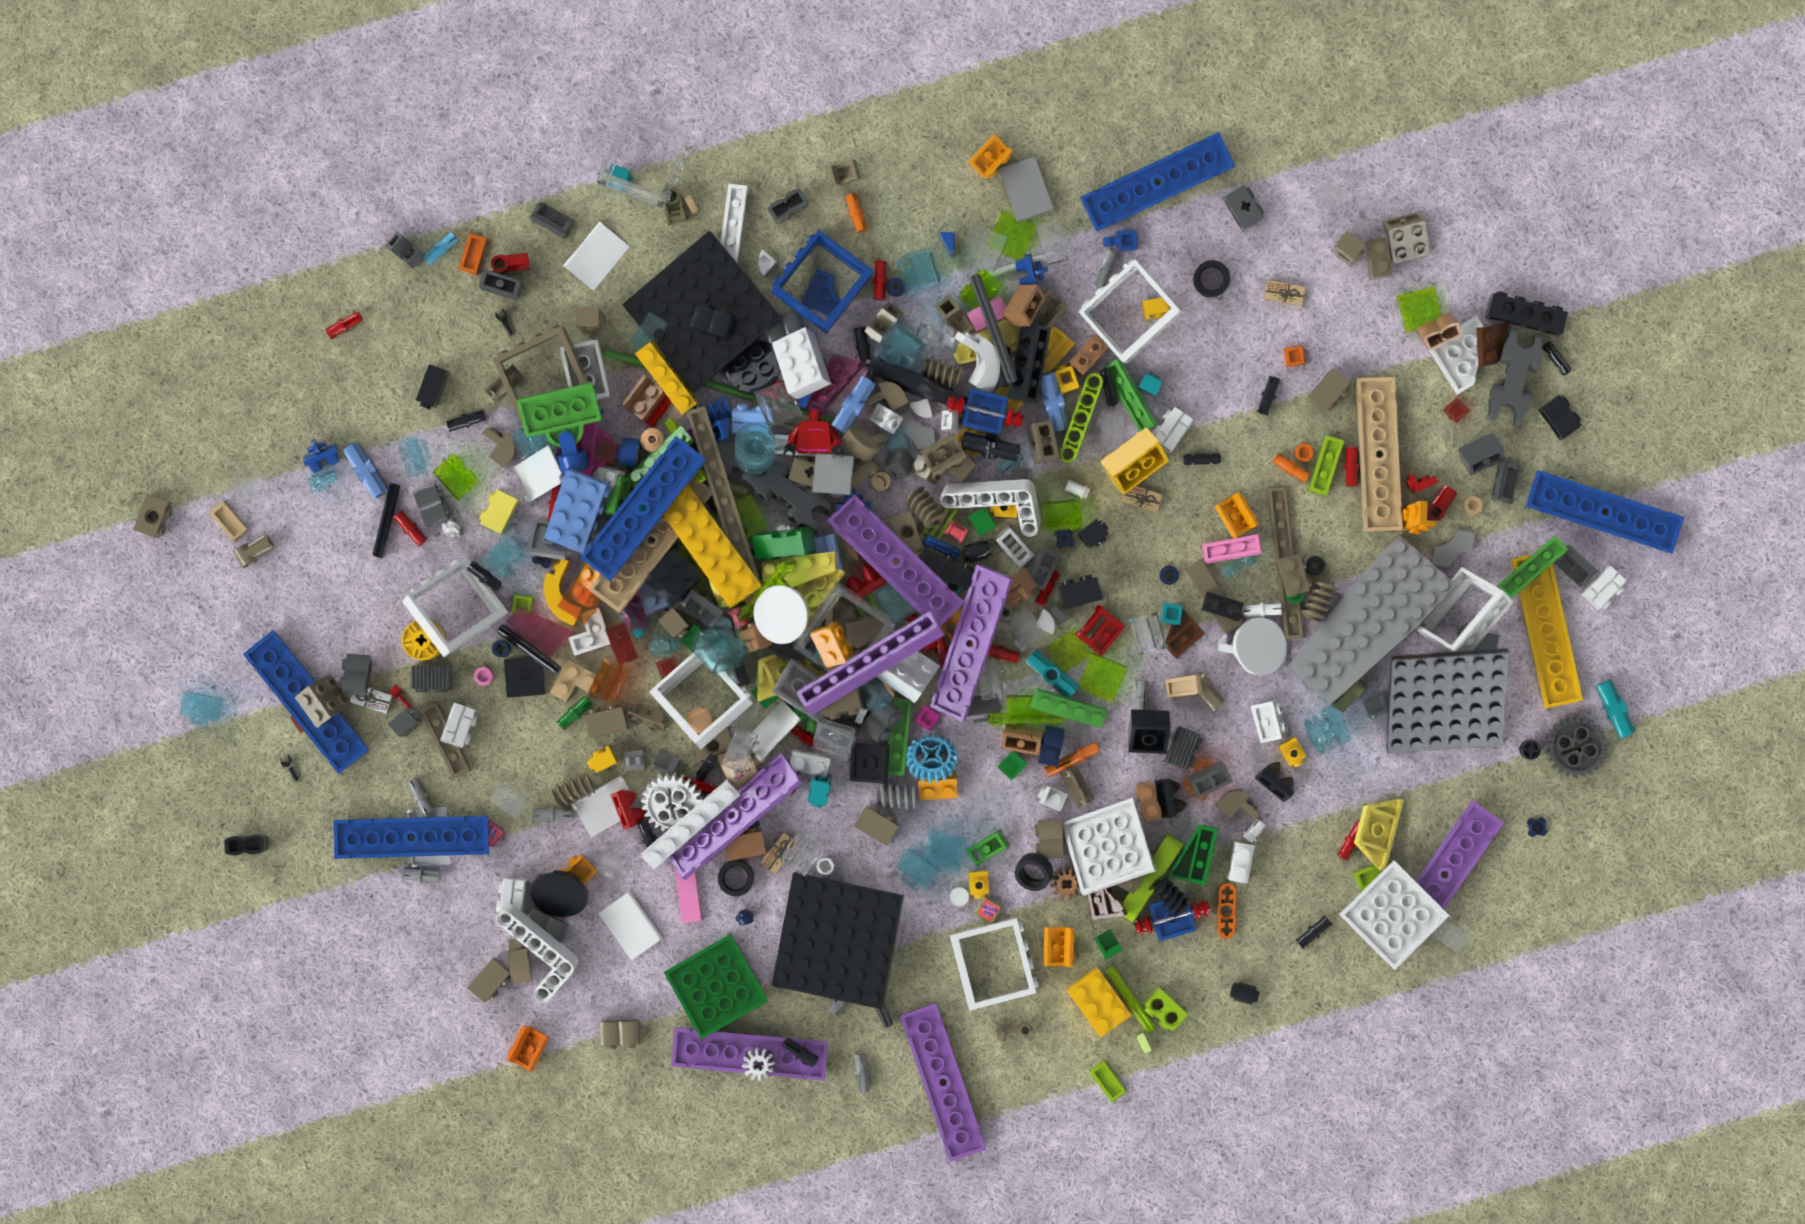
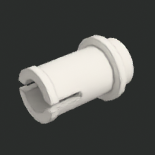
[1065,480,1090,500]
[1243,818,1266,844]

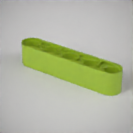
[1059,373,1103,464]
[1122,833,1183,922]

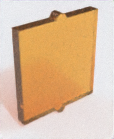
[557,580,601,625]

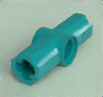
[1025,649,1080,698]
[1595,679,1636,739]

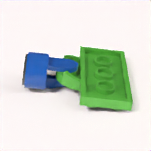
[516,382,602,474]

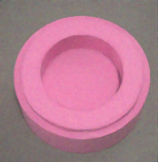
[474,666,494,686]

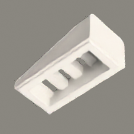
[994,526,1035,568]

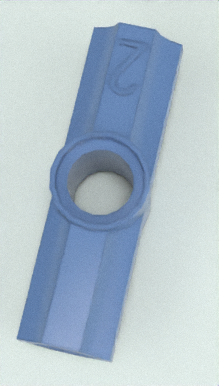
[1040,372,1068,432]
[832,376,876,434]
[343,442,388,499]

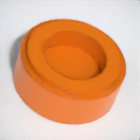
[1294,443,1314,463]

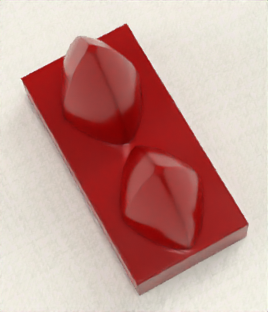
[847,563,886,603]
[610,790,647,830]

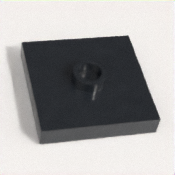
[504,657,546,698]
[849,743,890,784]

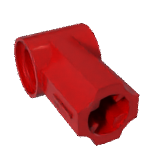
[491,253,530,274]
[1427,485,1458,522]

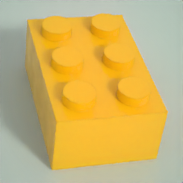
[1100,427,1169,495]
[1066,966,1132,1038]

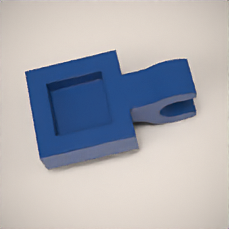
[1103,230,1137,251]

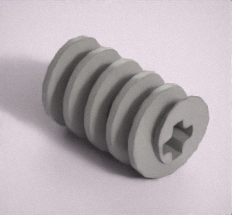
[876,784,916,810]

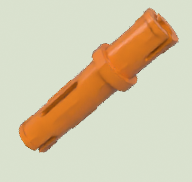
[1044,742,1100,777]

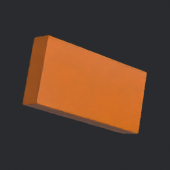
[459,233,488,275]

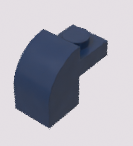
[1038,725,1065,767]

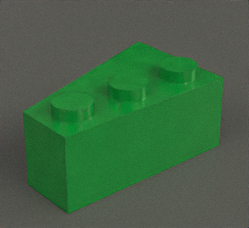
[752,527,816,561]
[1167,824,1219,885]

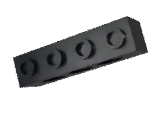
[1485,291,1568,336]
[1008,324,1051,404]

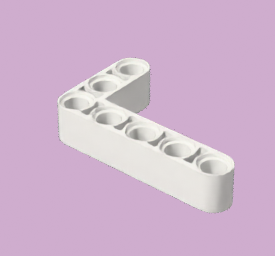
[940,479,1041,537]
[496,904,578,1003]

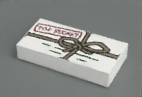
[350,687,393,714]

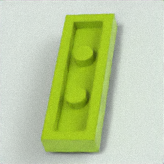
[1308,435,1344,496]

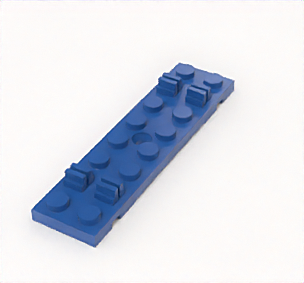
[1080,132,1235,232]
[580,436,707,582]
[1525,470,1684,554]
[243,630,370,774]
[333,816,490,859]

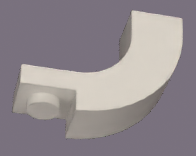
[955,332,1000,393]

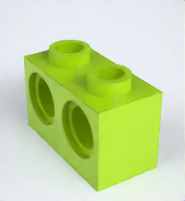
[1143,987,1188,1032]

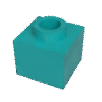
[608,165,633,191]
[1138,373,1162,397]

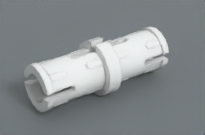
[1242,603,1282,618]

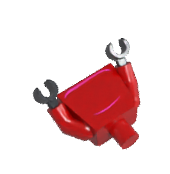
[783,410,844,459]

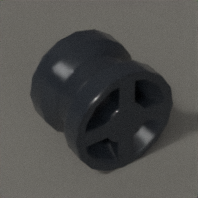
[1519,740,1541,760]

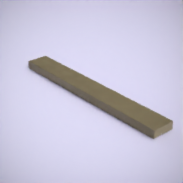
[1267,486,1304,640]

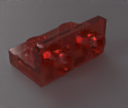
[605,623,638,665]

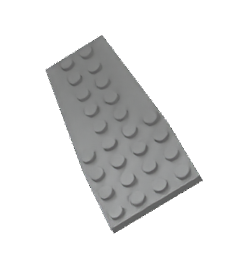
[1288,535,1457,705]

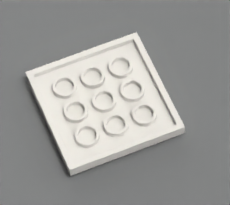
[1062,798,1156,896]
[1339,860,1450,970]

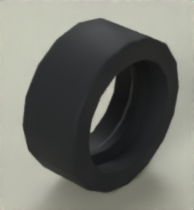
[1193,260,1230,298]
[1014,853,1053,891]
[718,860,754,896]

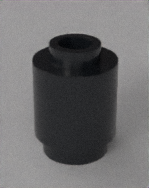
[962,540,991,564]
[1230,982,1259,1005]

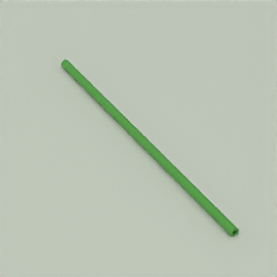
[603,348,835,426]

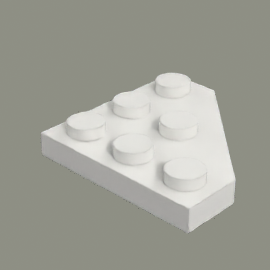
[1429,316,1483,395]

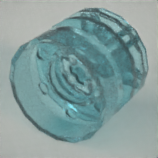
[734,423,775,474]
[1303,705,1351,755]

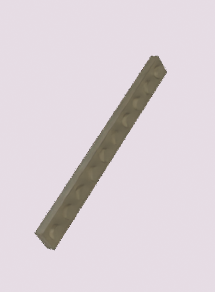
[687,406,763,594]

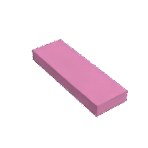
[1203,534,1263,564]
[675,868,702,923]

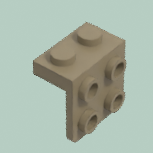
[295,675,352,728]

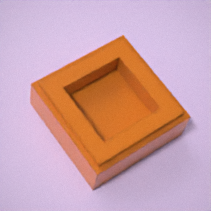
[1283,345,1306,368]

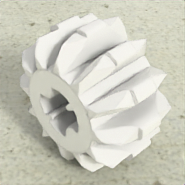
[742,1048,775,1081]

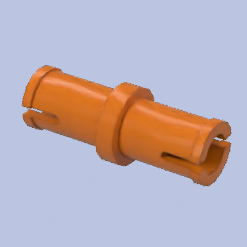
[845,193,868,233]
[1272,452,1311,483]

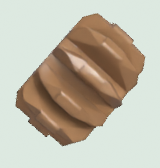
[1050,867,1080,900]

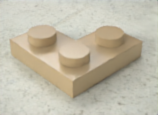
[550,659,602,702]

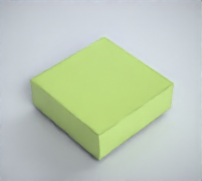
[1136,1031,1152,1053]

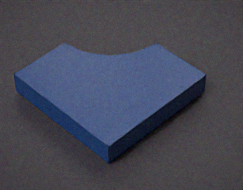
[801,268,841,316]

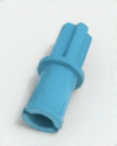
[423,232,459,264]

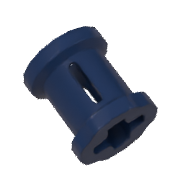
[492,640,511,658]

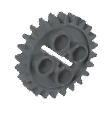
[1544,715,1608,778]

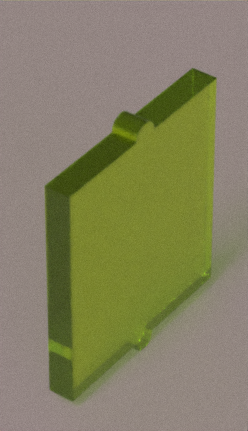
[1046,629,1091,672]

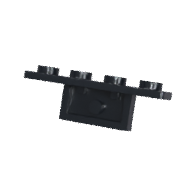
[919,548,974,591]

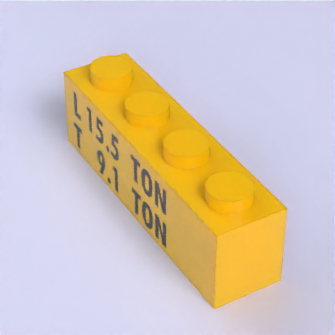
[635,340,700,415]

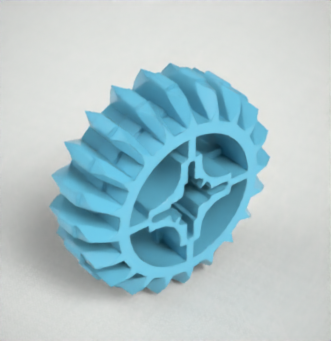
[906,733,958,784]

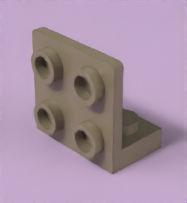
[1382,212,1430,264]

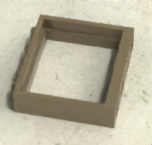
[493,325,589,422]

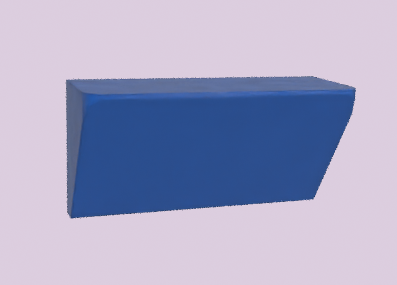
[939,232,955,257]
[711,418,730,443]

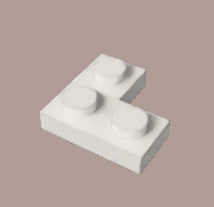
[568,607,611,656]

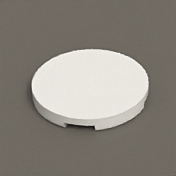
[754,585,810,644]
[1233,617,1287,675]

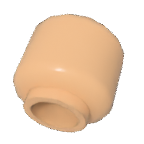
[640,428,666,453]
[686,706,714,734]

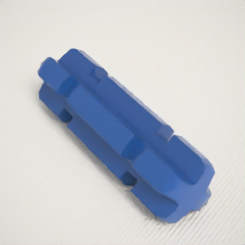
[924,535,961,559]

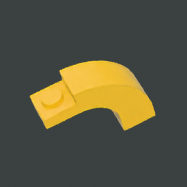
[544,559,583,626]

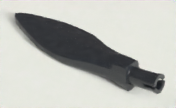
[863,359,968,406]

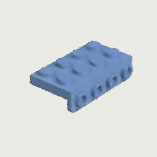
[544,467,612,554]

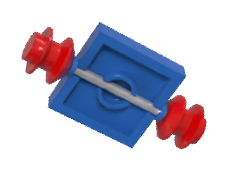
[946,388,1024,436]
[1134,893,1211,942]

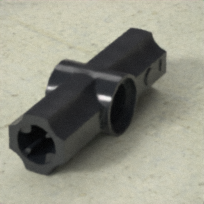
[961,432,1021,462]

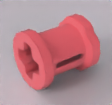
[944,519,969,543]
[727,605,750,629]

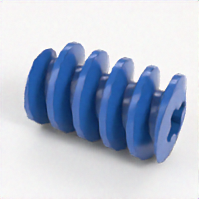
[693,396,732,424]

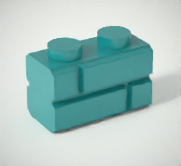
[808,774,832,808]

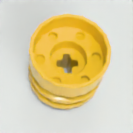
[401,621,446,660]

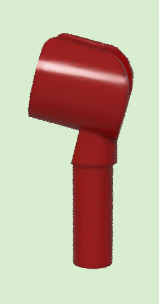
[390,685,412,708]

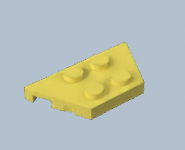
[757,654,824,702]
[1354,799,1404,871]

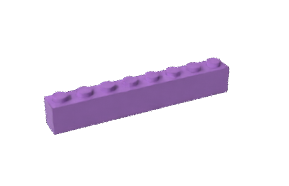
[796,611,944,716]

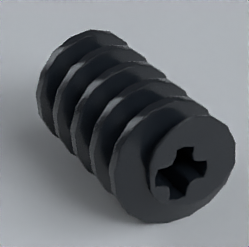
[1148,875,1189,918]

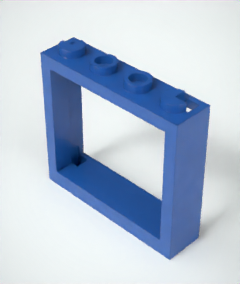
[771,230,874,334]

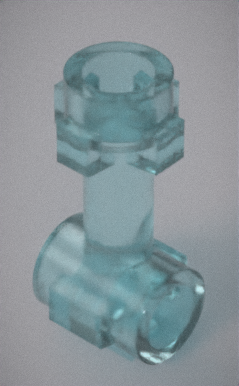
[1220,556,1256,579]

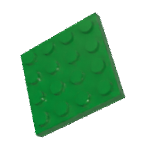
[664,934,769,1040]

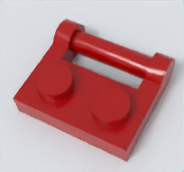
[1074,605,1126,656]

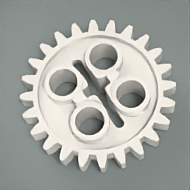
[641,773,704,832]

